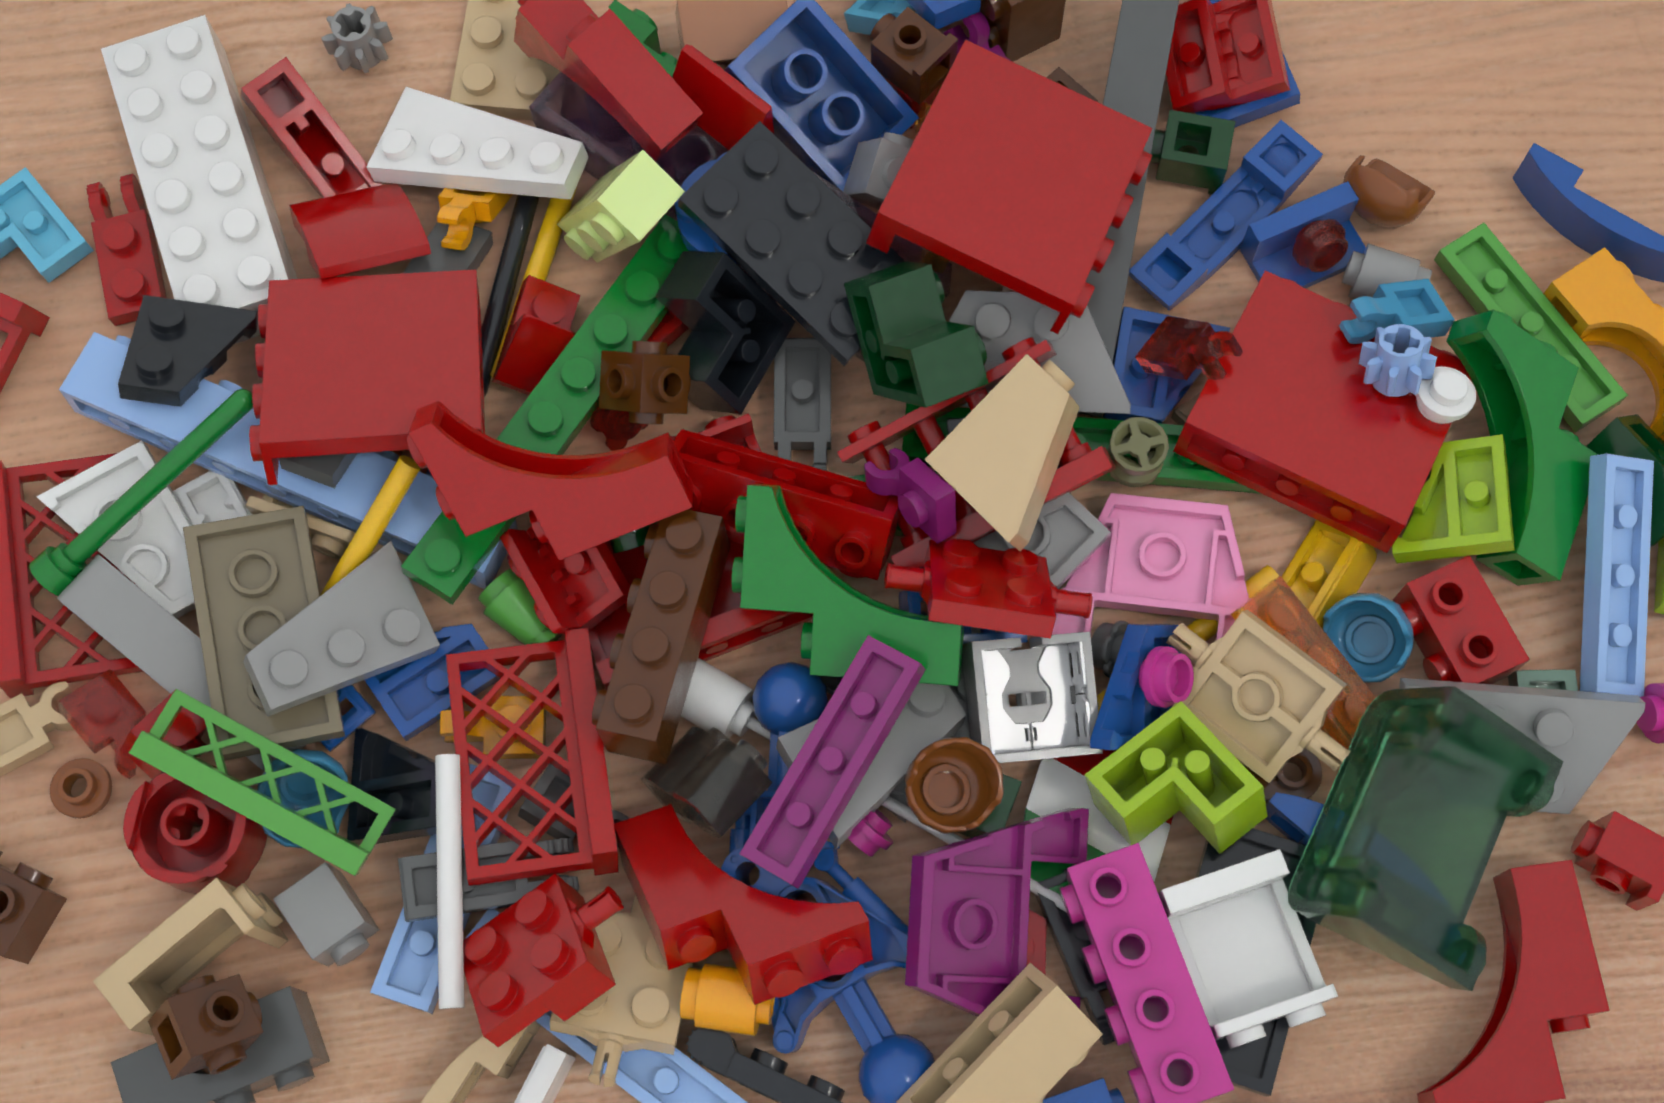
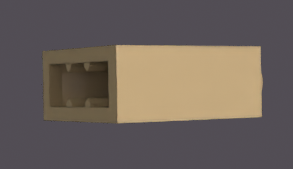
[924,354,1080,551]

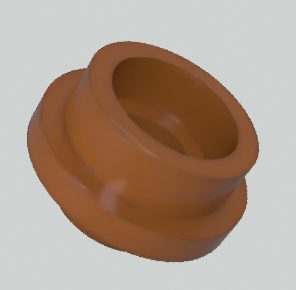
[50,758,112,819]

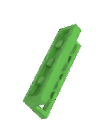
[129,689,396,876]

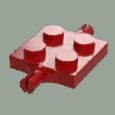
[884,539,1093,639]

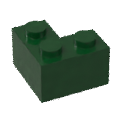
[844,261,989,408]

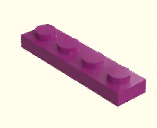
[739,635,926,889]

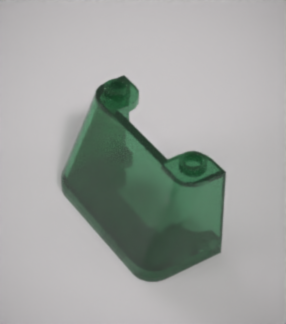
[1288,686,1564,991]

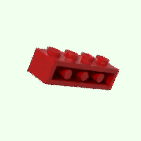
[673,429,900,581]

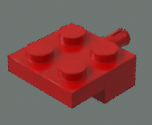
[463,873,624,1047]

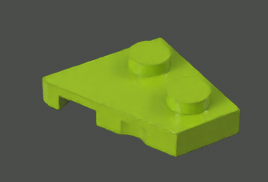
[1392,434,1515,564]

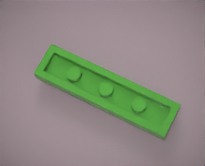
[1434,223,1628,433]

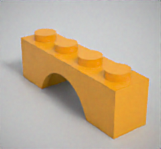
[1543,247,1664,441]

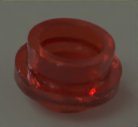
[1292,219,1348,272]

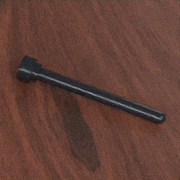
[482,195,539,397]

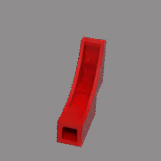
[514,0,703,162]
[407,401,693,560]
[614,804,873,1005]
[1417,859,1610,1103]

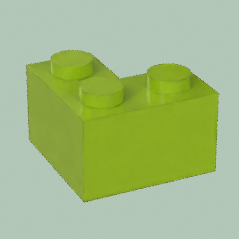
[1085,701,1268,854]

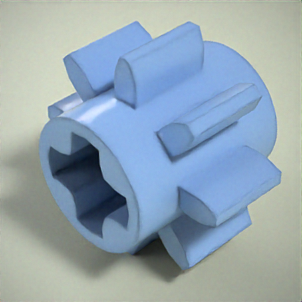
[1359,324,1437,397]

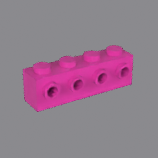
[1059,843,1235,1103]

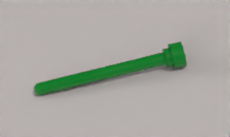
[29,389,253,596]

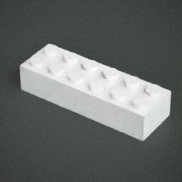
[101,15,297,344]

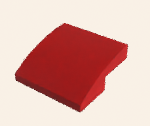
[1166,0,1291,113]
[289,183,431,279]

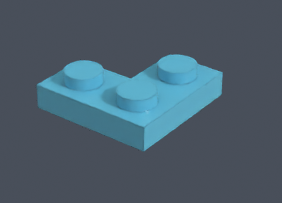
[0,167,94,283]

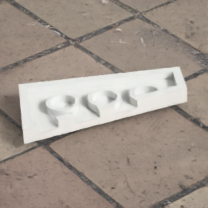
[366,87,589,200]

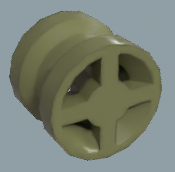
[1107,417,1169,487]

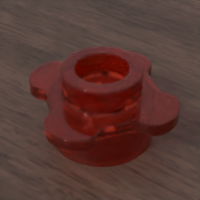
[590,406,649,451]

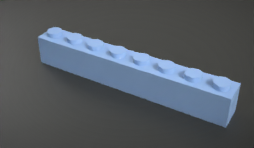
[59,332,518,589]

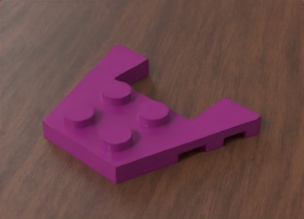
[905,808,1089,1017]

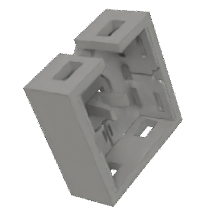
[962,632,1103,763]

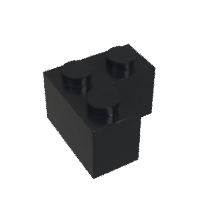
[655,251,796,414]

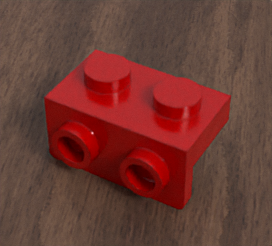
[500,526,630,634]

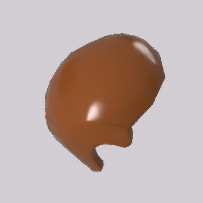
[1343,155,1435,228]
[904,737,1004,834]

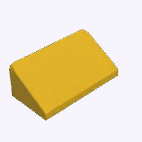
[1260,520,1377,648]

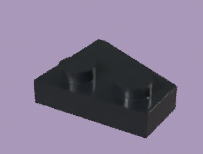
[118,295,258,407]

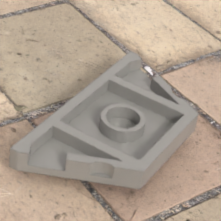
[908,290,1131,414]
[1399,678,1646,814]

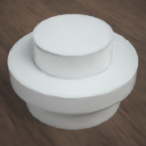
[1415,367,1476,424]

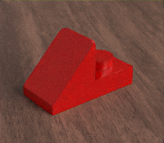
[492,275,581,395]

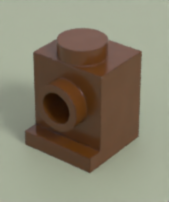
[870,7,958,105]

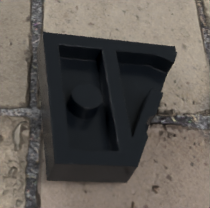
[347,728,436,845]

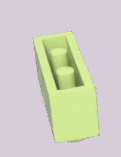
[557,150,685,263]

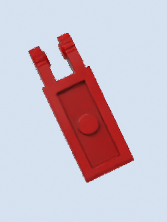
[86,173,167,326]

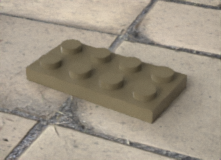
[183,506,345,761]

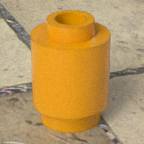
[680,963,775,1036]

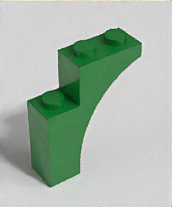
[1446,309,1598,586]
[732,484,964,686]

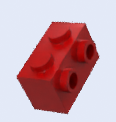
[1393,556,1530,684]

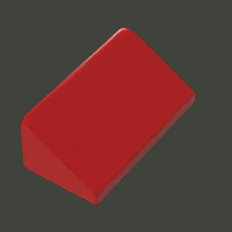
[672,44,774,150]

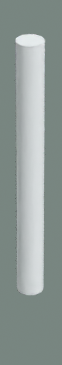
[435,754,465,1009]

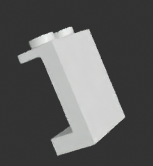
[1158,849,1338,1049]

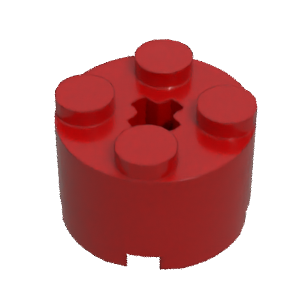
[123,764,267,894]

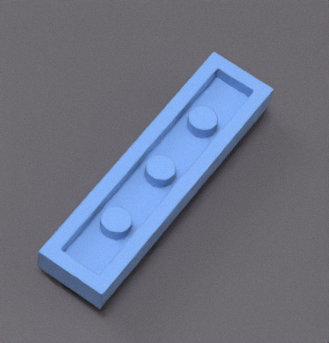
[1579,454,1654,697]
[370,764,513,1014]

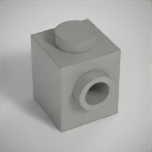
[842,132,914,210]
[273,862,380,967]

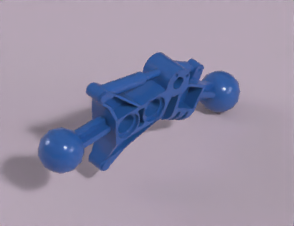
[721,662,935,1103]

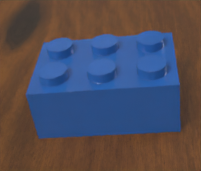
[724,0,919,196]

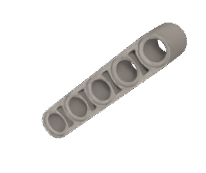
[57,554,307,771]

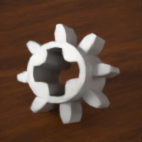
[322,3,393,73]

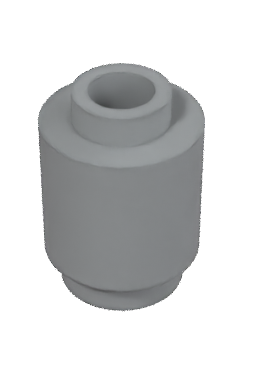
[1342,243,1432,299]

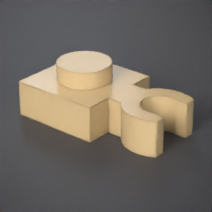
[0,681,87,777]

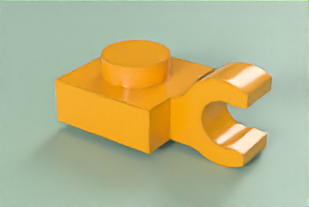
[437,188,513,250]
[440,696,546,759]

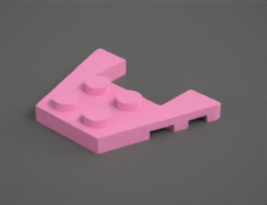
[1052,493,1255,640]

